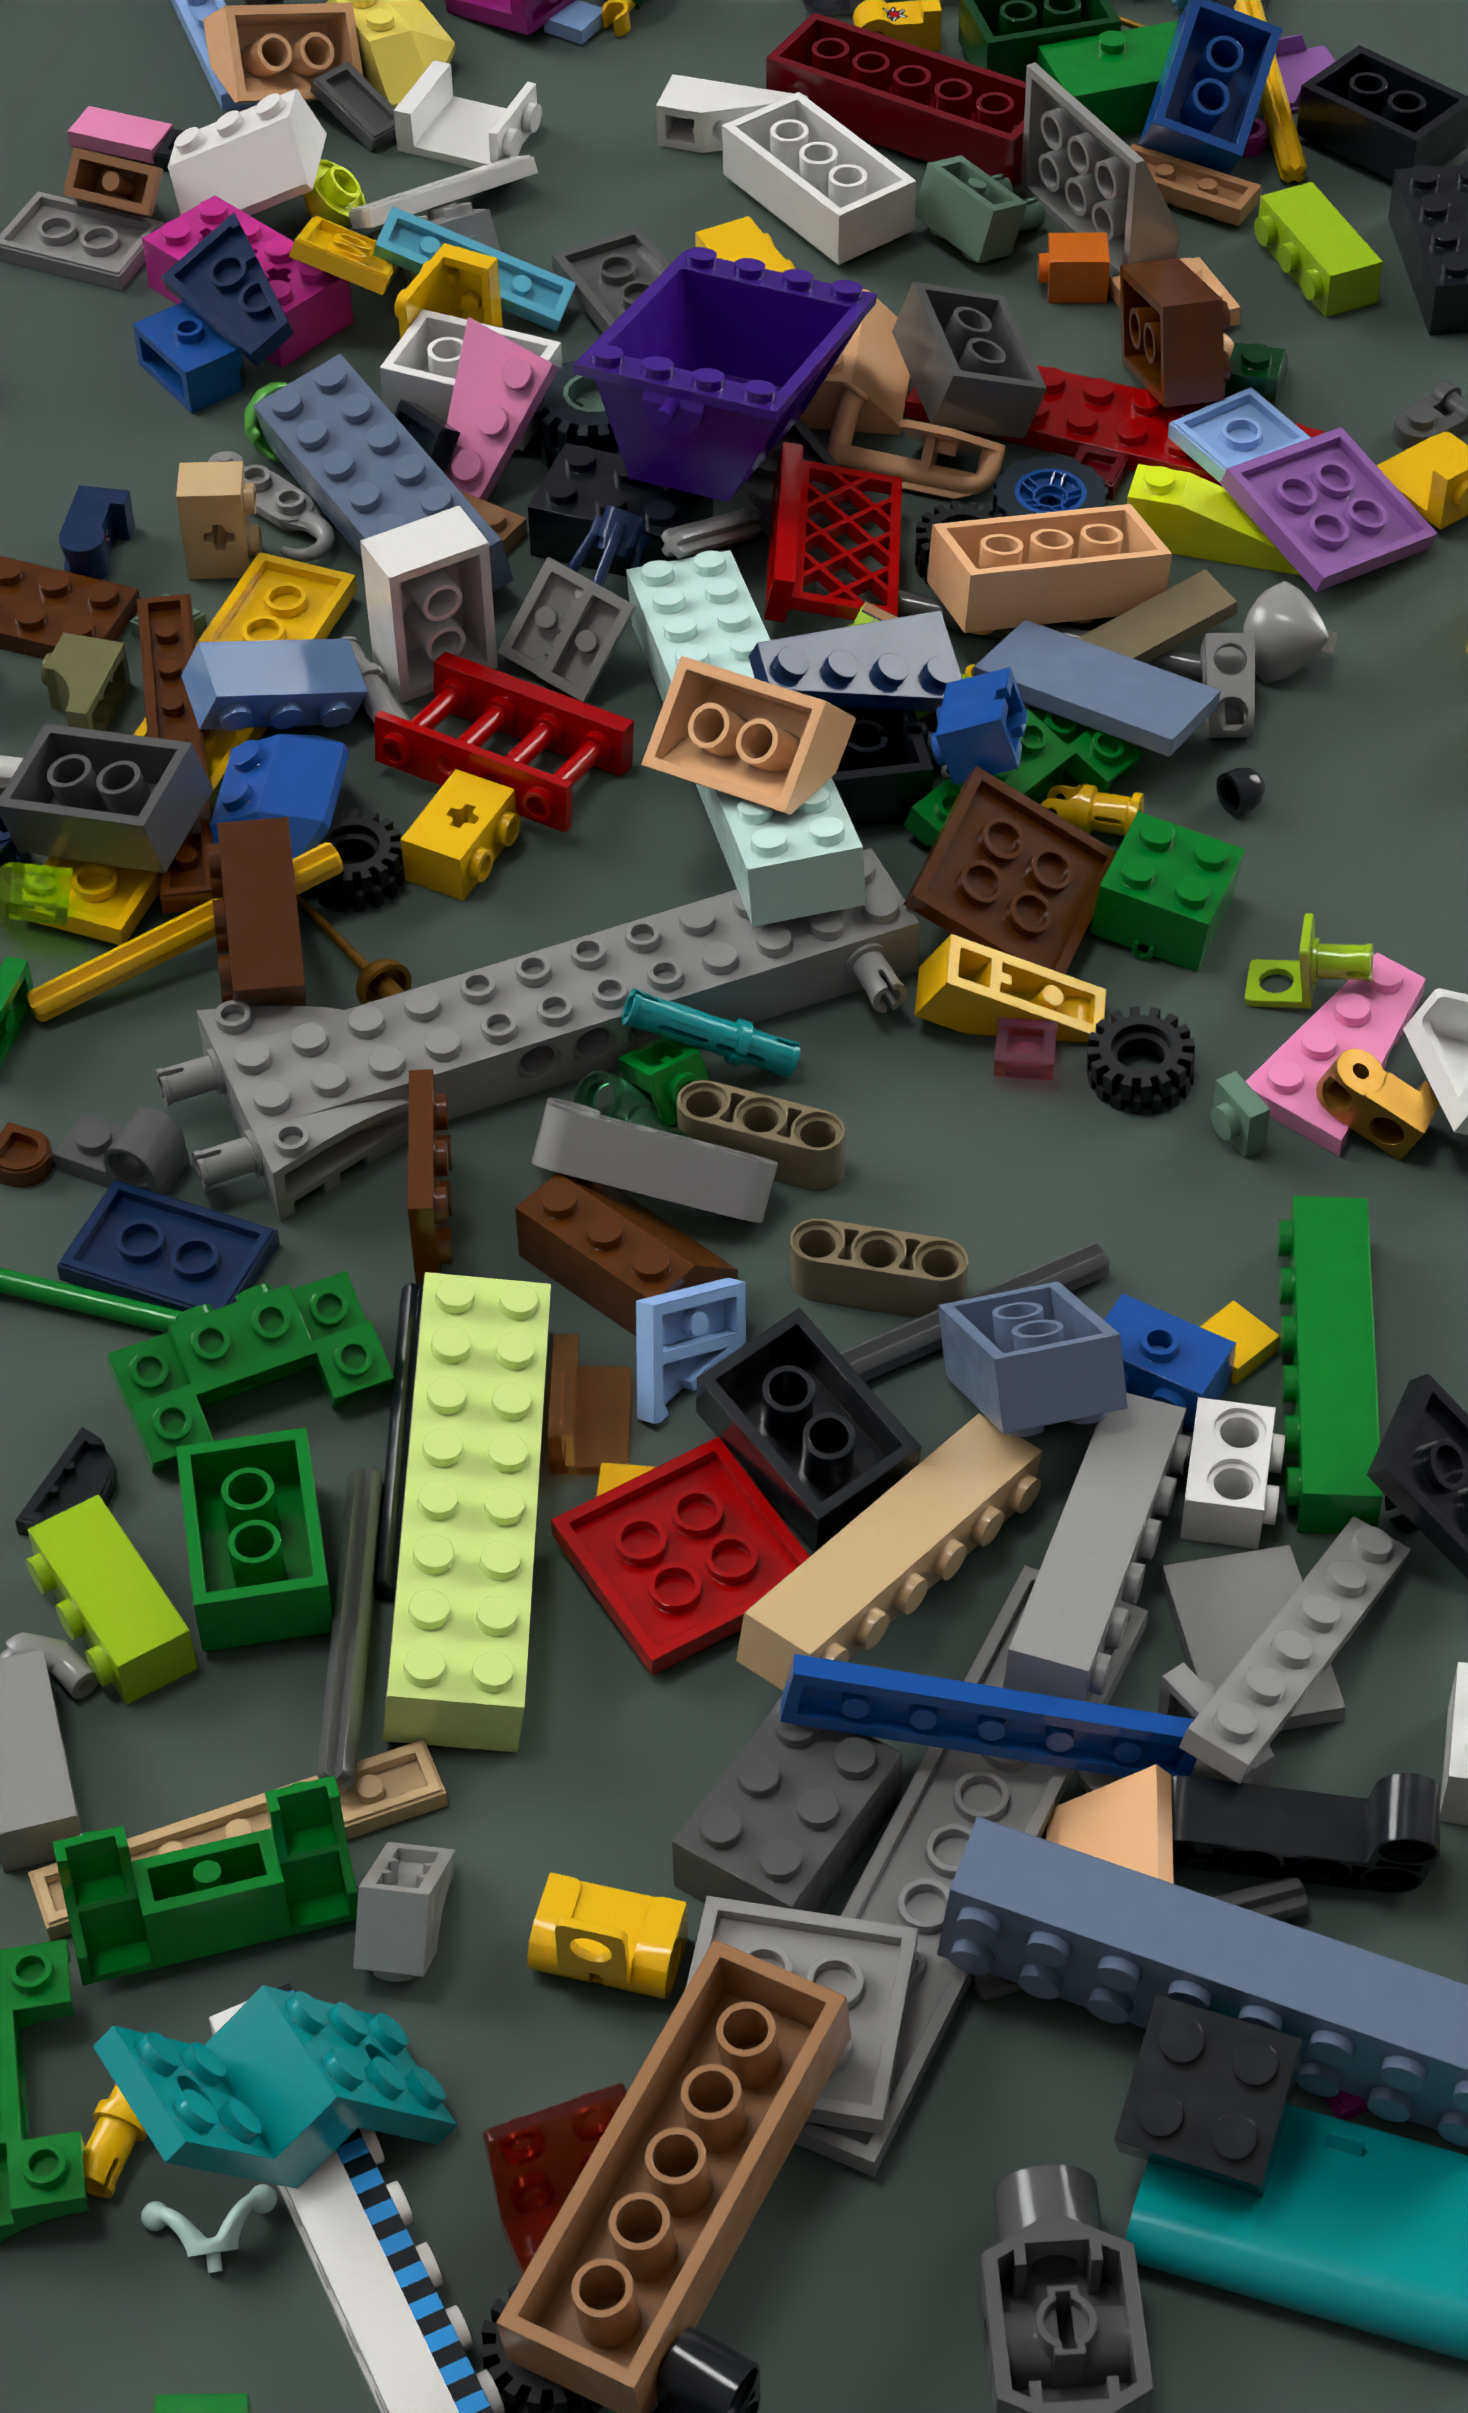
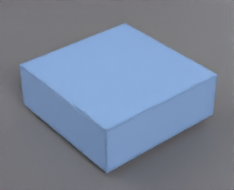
[544,0,603,45]

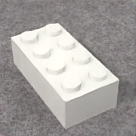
[722,92,916,265]

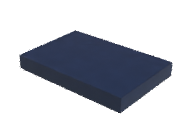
[57,1179,280,1312]

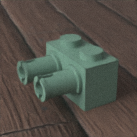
[915,155,1046,263]

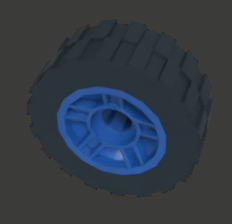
[992,455,1108,517]

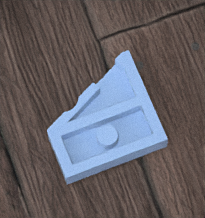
[636,1278,746,1424]

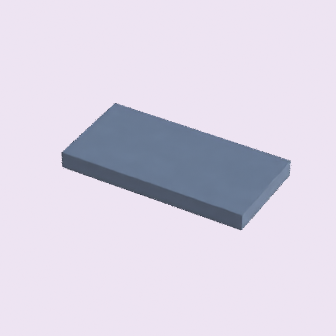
[973,620,1221,756]

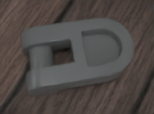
[1393,380,1468,450]

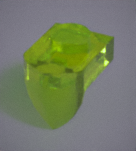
[0,862,73,933]

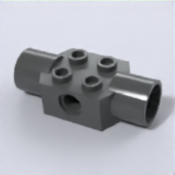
[978,2164,1154,2413]

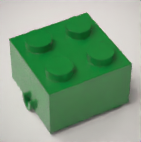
[1089,811,1246,972]

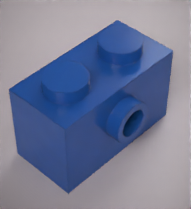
[133,302,243,414]
[1104,1293,1236,1432]

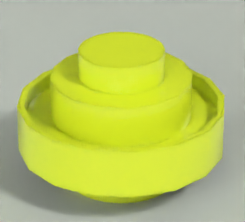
[303,159,366,228]

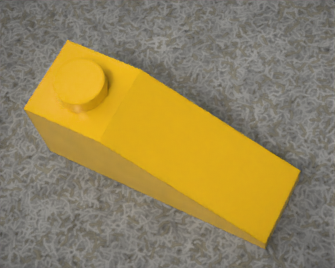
[914,934,1106,1043]

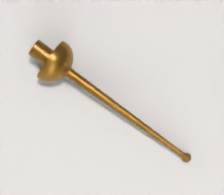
[296,894,412,1005]

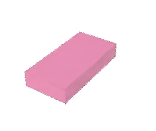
[67,106,173,164]

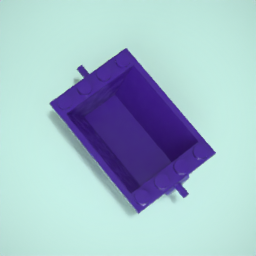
[573,247,877,502]

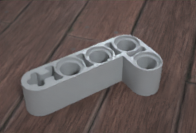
[531,1098,778,1223]

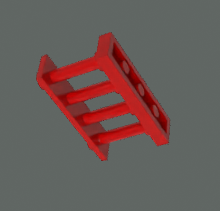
[375,651,634,833]

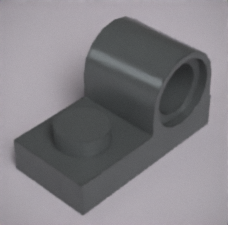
[53,1107,190,1196]

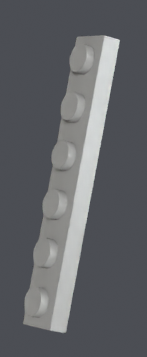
[1179,1516,1411,1784]

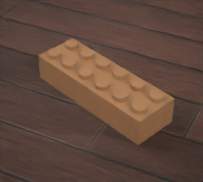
[496,1939,851,2413]

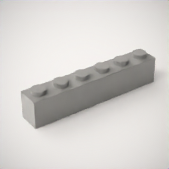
[1003,1393,1192,1702]

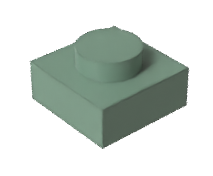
[1210,1071,1270,1159]

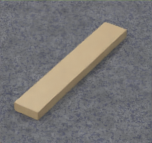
[28,1739,448,1941]

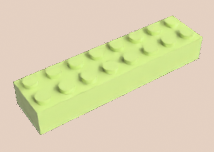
[382,1272,551,1753]

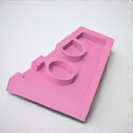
[445,317,559,501]

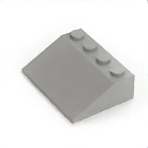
[1021,62,1180,276]

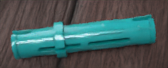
[622,988,800,1078]

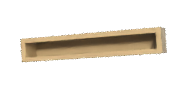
[736,1413,1042,1691]

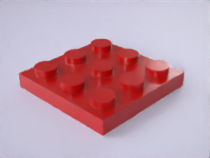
[551,1436,810,1676]

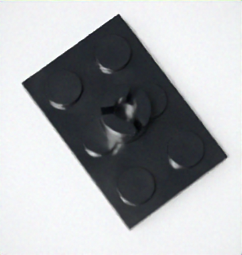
[1367,1374,1468,1579]

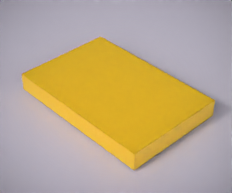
[289,216,399,295]

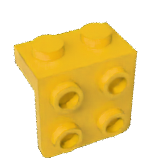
[394,243,503,339]
[1377,432,1468,530]

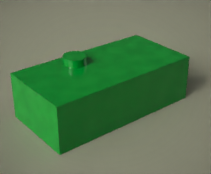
[1037,20,1178,136]

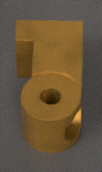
[1316,1049,1440,1161]

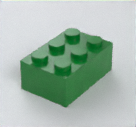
[176,1427,333,1652]

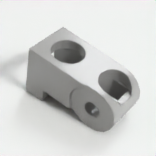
[1200,632,1255,738]

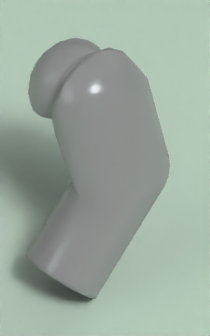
[0,1632,98,1699]

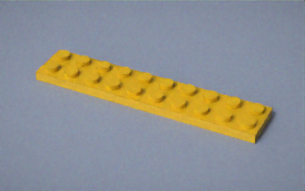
[18,552,357,945]

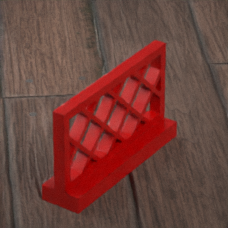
[764,442,902,623]

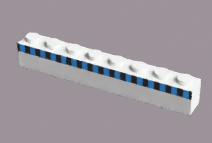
[209,1983,505,2413]

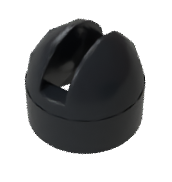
[1216,768,1265,816]

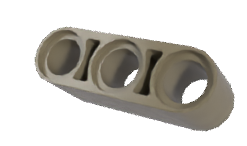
[677,1080,845,1191]
[790,1219,968,1318]

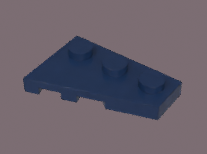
[161,213,294,366]

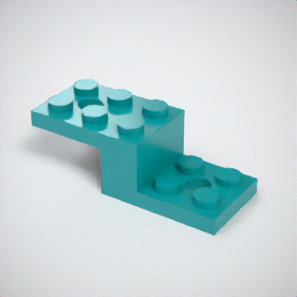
[93,1985,458,2189]

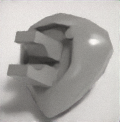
[1243,581,1337,684]

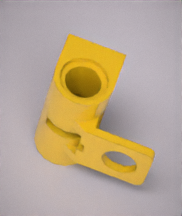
[527,1872,688,1999]

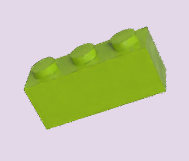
[1254,182,1383,317]
[26,1494,198,1705]

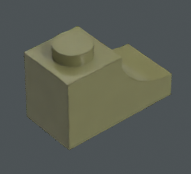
[41,633,131,731]

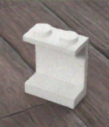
[394,60,542,169]

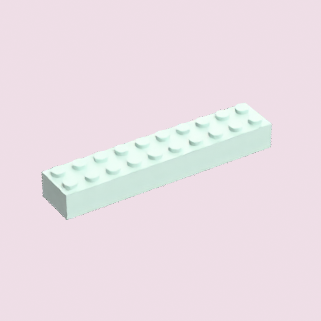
[626,550,867,927]

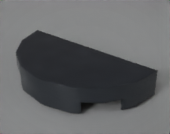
[15,1427,116,1536]

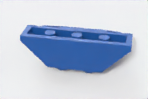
[210,734,350,859]

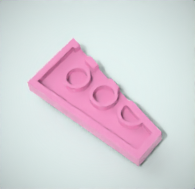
[1246,952,1426,1156]

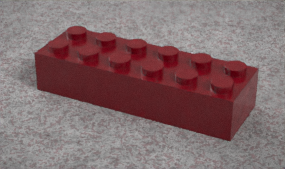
[766,12,1026,188]

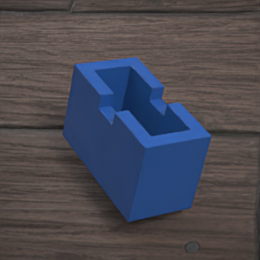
[931,667,1028,785]

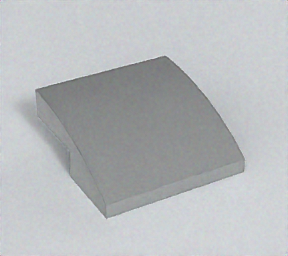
[497,557,637,703]

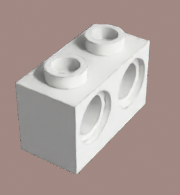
[1180,1397,1285,1549]

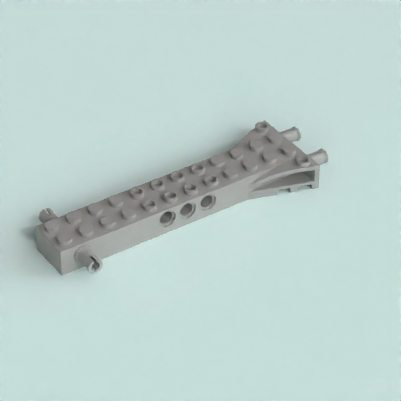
[155,848,920,1222]

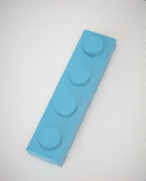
[373,206,576,332]

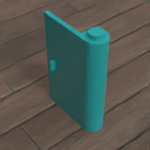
[1125,2105,1468,2362]

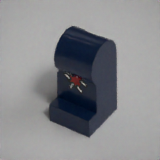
[59,485,135,580]

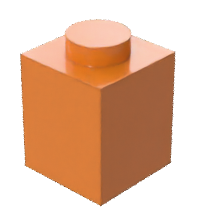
[1038,232,1110,303]

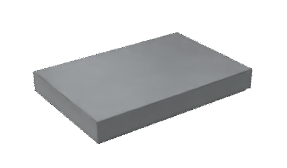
[0,192,165,291]
[1161,1545,1346,1731]

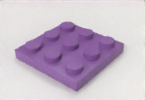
[1220,427,1438,592]

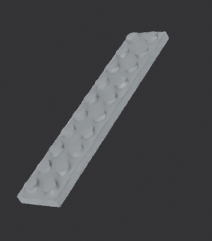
[795,1565,1148,2177]

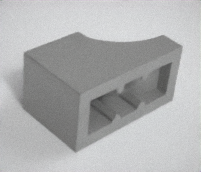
[353,1842,456,1982]

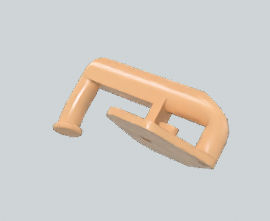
[827,381,1006,500]

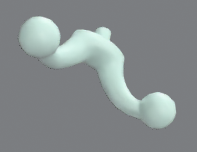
[141,2184,277,2273]

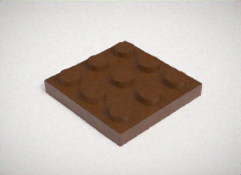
[903,766,1117,974]

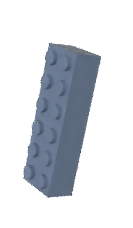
[253,353,513,593]

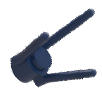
[567,505,650,602]

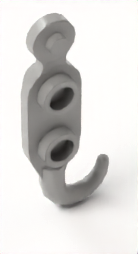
[208,451,336,562]

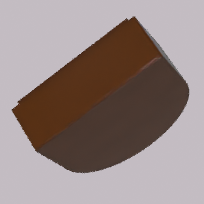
[0,1122,54,1187]

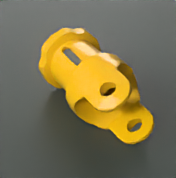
[1041,784,1144,836]

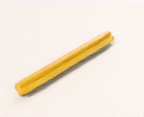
[1234,0,1307,183]
[26,843,343,1022]

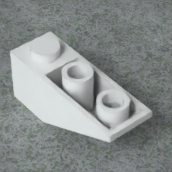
[656,74,808,153]

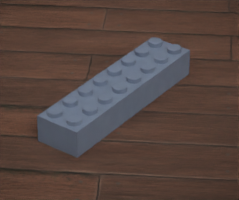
[937,1816,1468,2147]

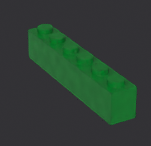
[1277,1195,1383,1534]

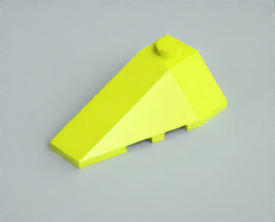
[1127,464,1300,575]

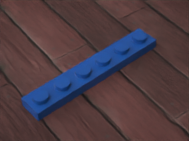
[780,1654,1197,1777]

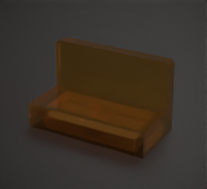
[548,1334,632,1475]

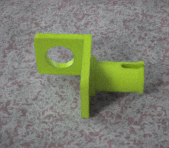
[1244,913,1374,1009]

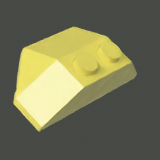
[326,0,455,108]

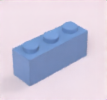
[181,638,368,731]

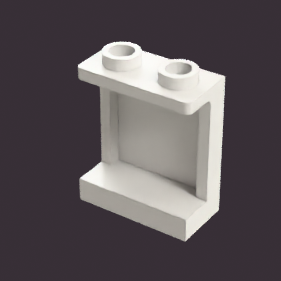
[1403,988,1468,1135]

